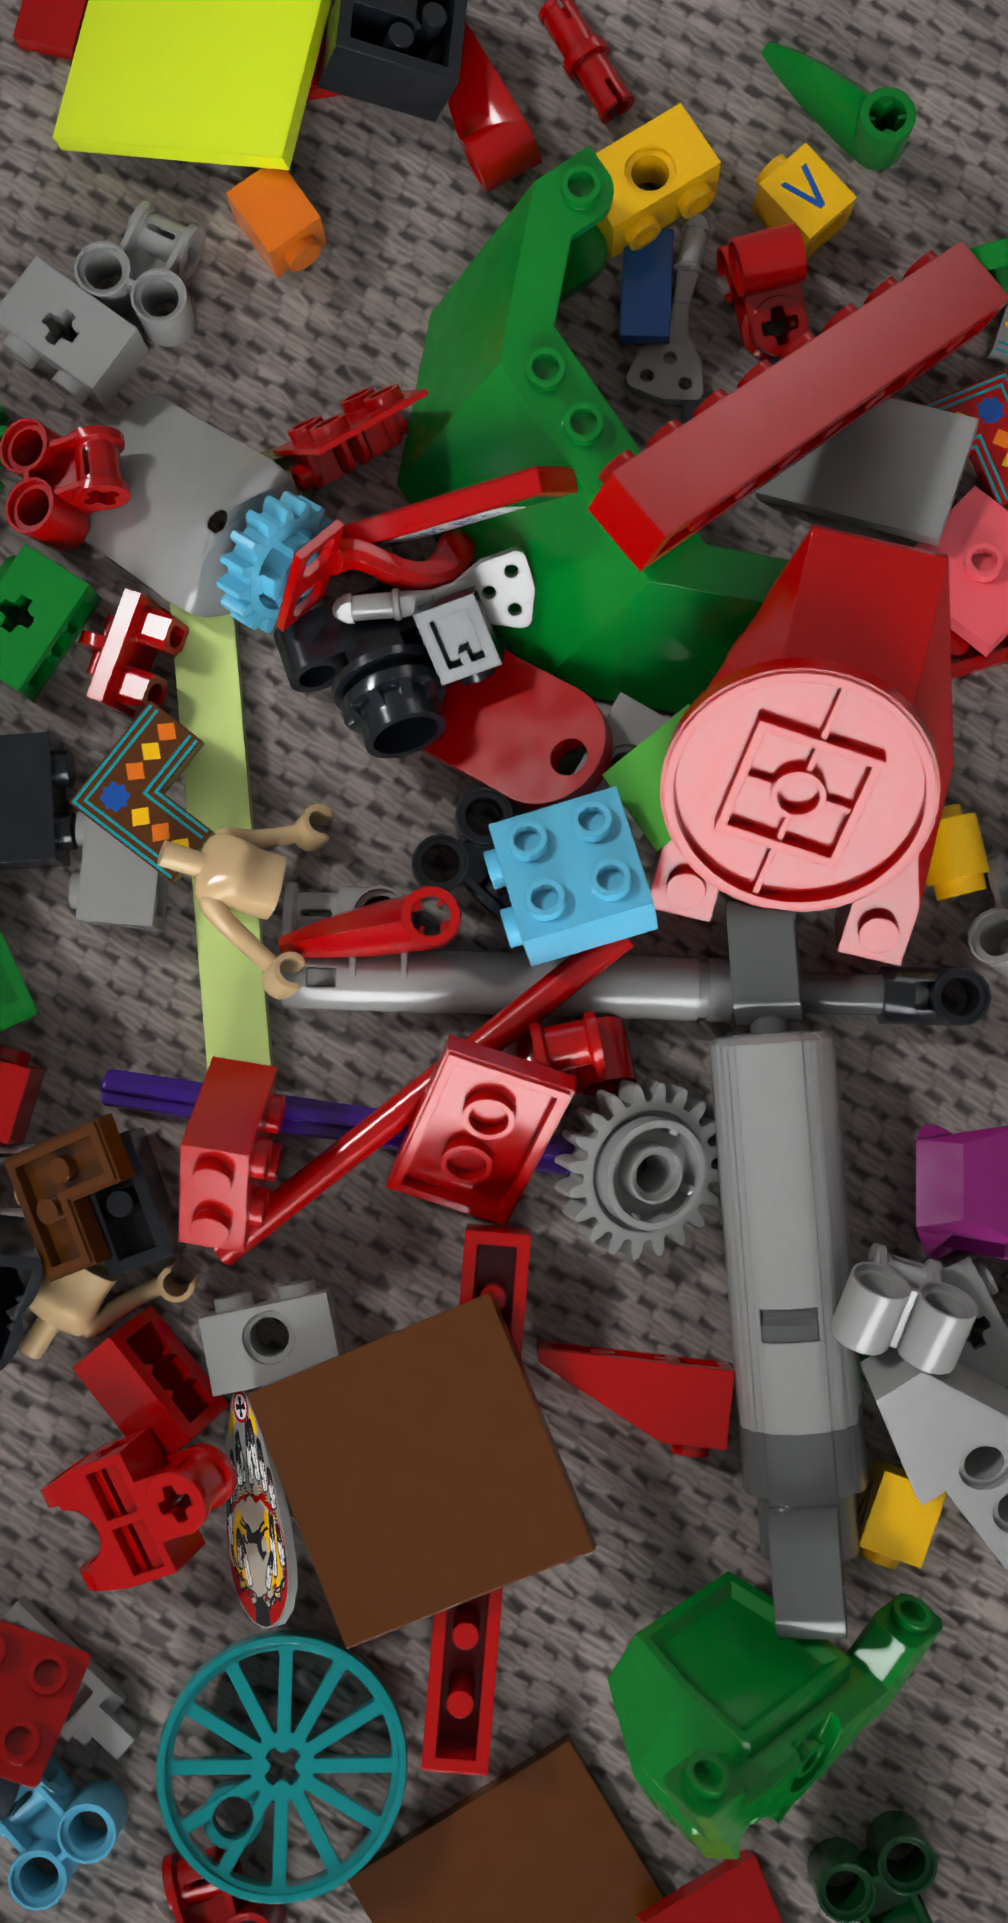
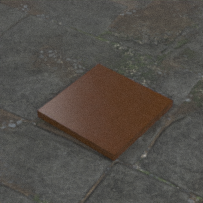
[247,1291,597,1649]
[347,1733,666,1923]

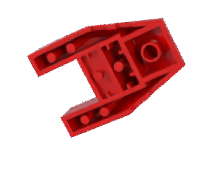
[649,525,953,966]

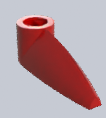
[448,21,541,193]
[278,886,462,958]

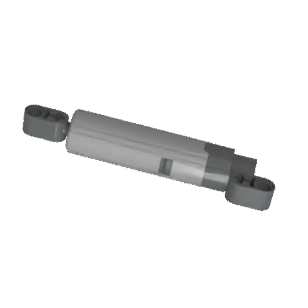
[709,900,869,1639]

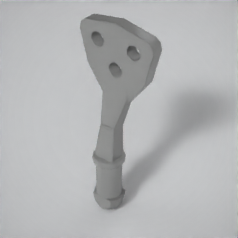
[625,214,711,405]
[332,546,535,628]

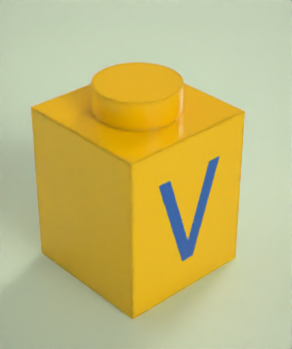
[751,143,857,260]
[857,1457,947,1570]

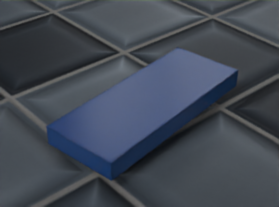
[619,229,674,344]

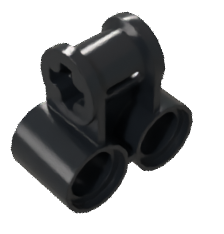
[411,787,514,925]

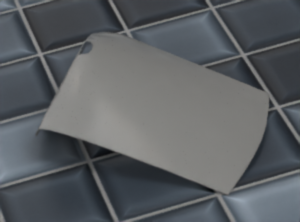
[85,393,298,618]

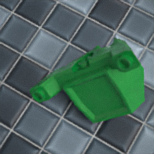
[607,1571,943,1860]

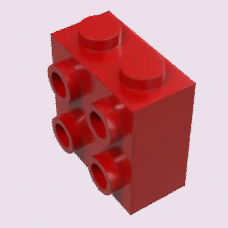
[178,1056,286,1252]

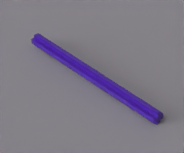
[100,1069,575,1176]

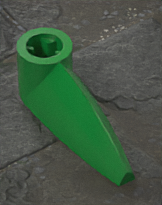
[761,41,916,170]

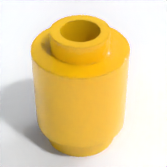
[926,804,990,901]

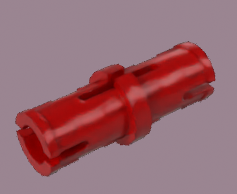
[538,0,635,124]

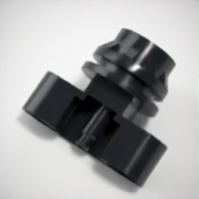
[274,583,446,758]

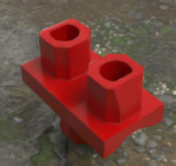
[78,589,189,718]

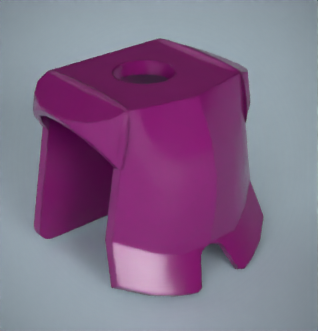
[914,1123,1008,1261]

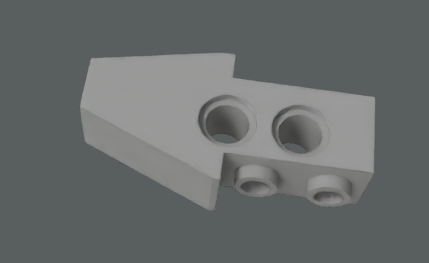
[860,1346,1008,1572]

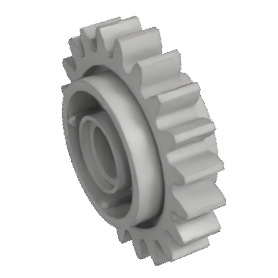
[554,1077,719,1259]

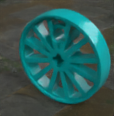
[156,1629,408,1904]

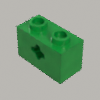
[0,544,102,703]

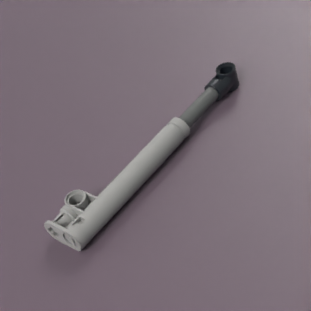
[281,881,991,1026]

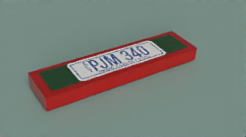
[341,466,578,549]

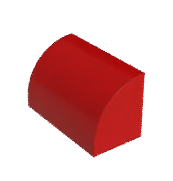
[72,1305,230,1456]

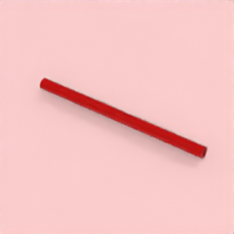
[212,938,635,1266]

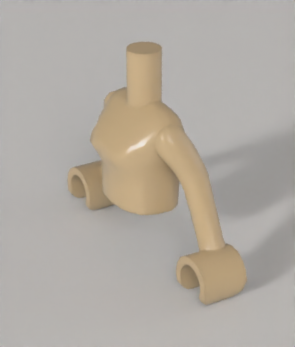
[157,804,334,999]
[14,1190,200,1359]

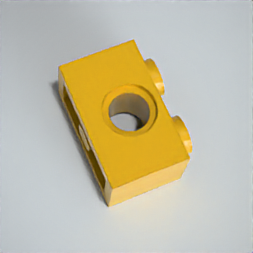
[595,103,721,259]

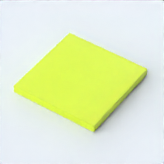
[52,0,332,170]

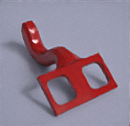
[276,519,475,632]

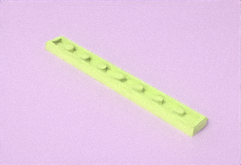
[170,603,274,1071]

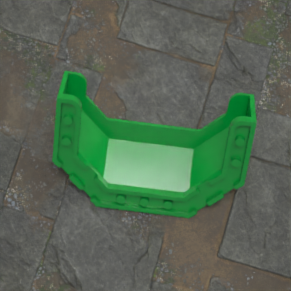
[397,145,789,713]

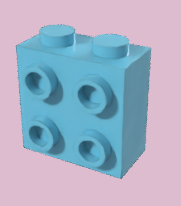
[483,786,658,967]

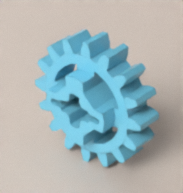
[217,491,333,633]

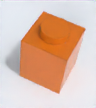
[226,168,327,278]

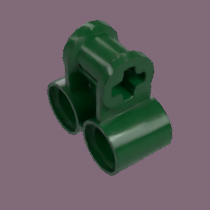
[807,1810,937,1923]

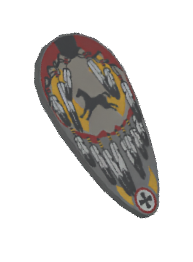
[225,1389,298,1630]

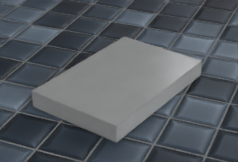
[755,397,979,546]

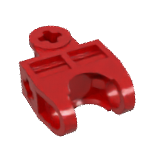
[40,1427,237,1591]

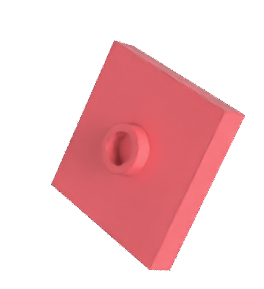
[914,486,1008,657]

